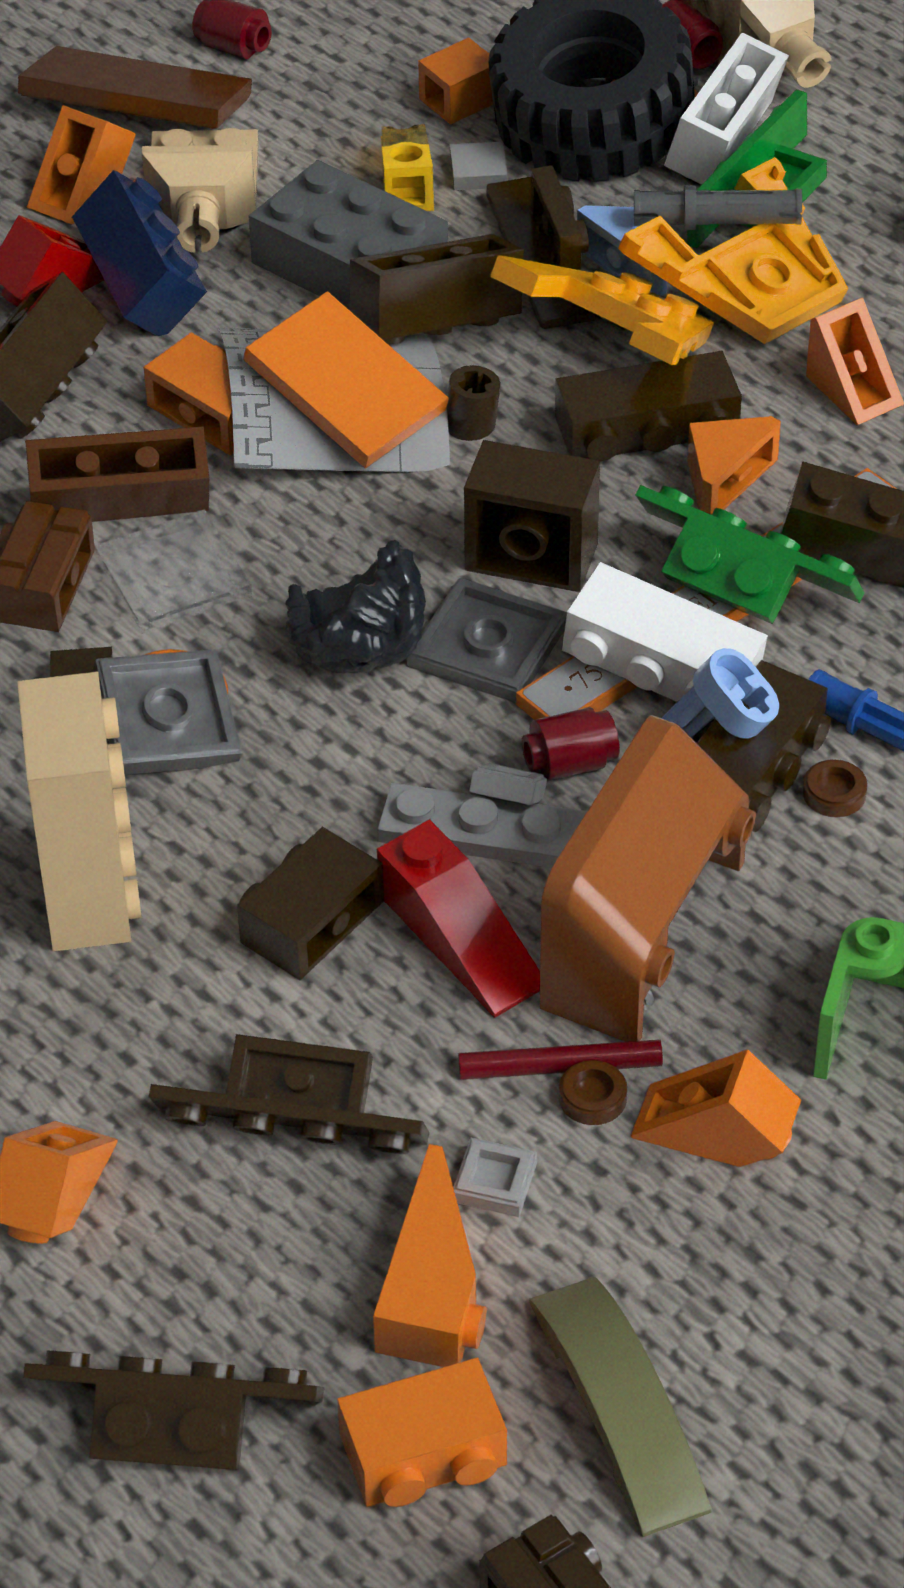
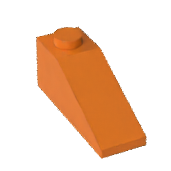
[373,1144,487,1367]

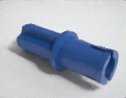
[808,669,904,751]

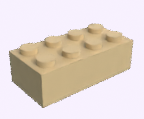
[17,672,142,951]

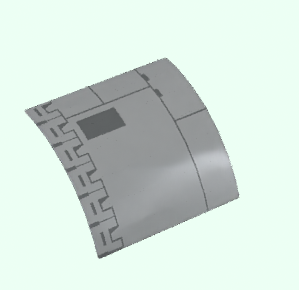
[218,328,450,472]

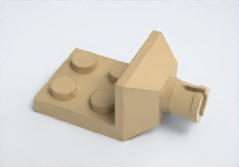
[685,0,831,88]
[142,128,259,253]

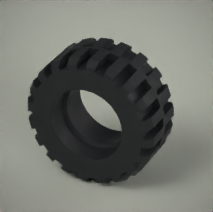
[488,0,695,182]

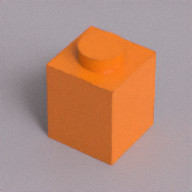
[418,37,493,125]

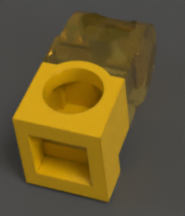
[381,124,434,211]

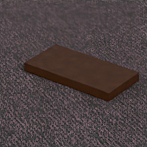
[18,46,252,129]

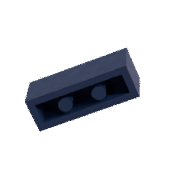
[72,170,207,336]

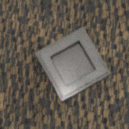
[450,141,507,191]
[469,763,547,805]
[453,1137,537,1217]

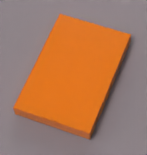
[243,291,449,469]

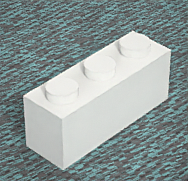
[664,32,789,184]
[562,562,768,719]

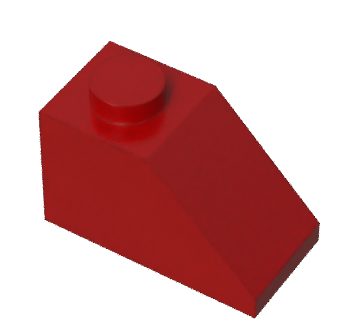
[0,215,104,307]

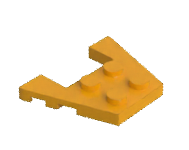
[618,157,849,344]
[490,255,714,365]

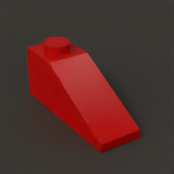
[376,819,540,1018]

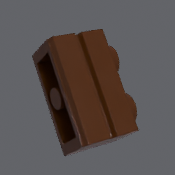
[0,501,95,632]

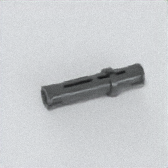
[634,185,802,230]

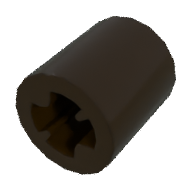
[446,365,501,441]

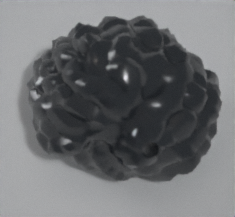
[285,540,426,674]

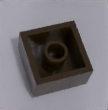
[464,440,600,592]

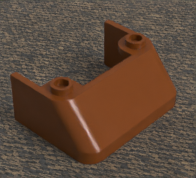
[540,715,756,1042]

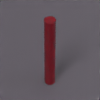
[458,1039,663,1080]

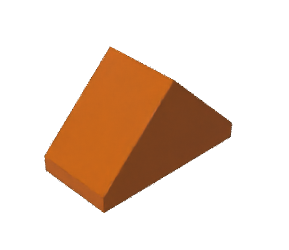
[806,297,904,425]
[687,416,781,515]

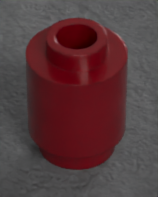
[192,0,272,59]
[662,0,723,69]
[522,707,620,781]

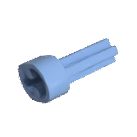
[661,648,779,739]

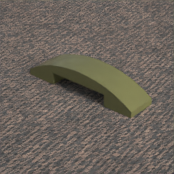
[529,1277,712,1537]

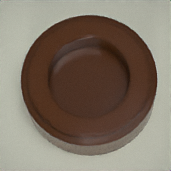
[803,760,868,817]
[559,1060,627,1125]

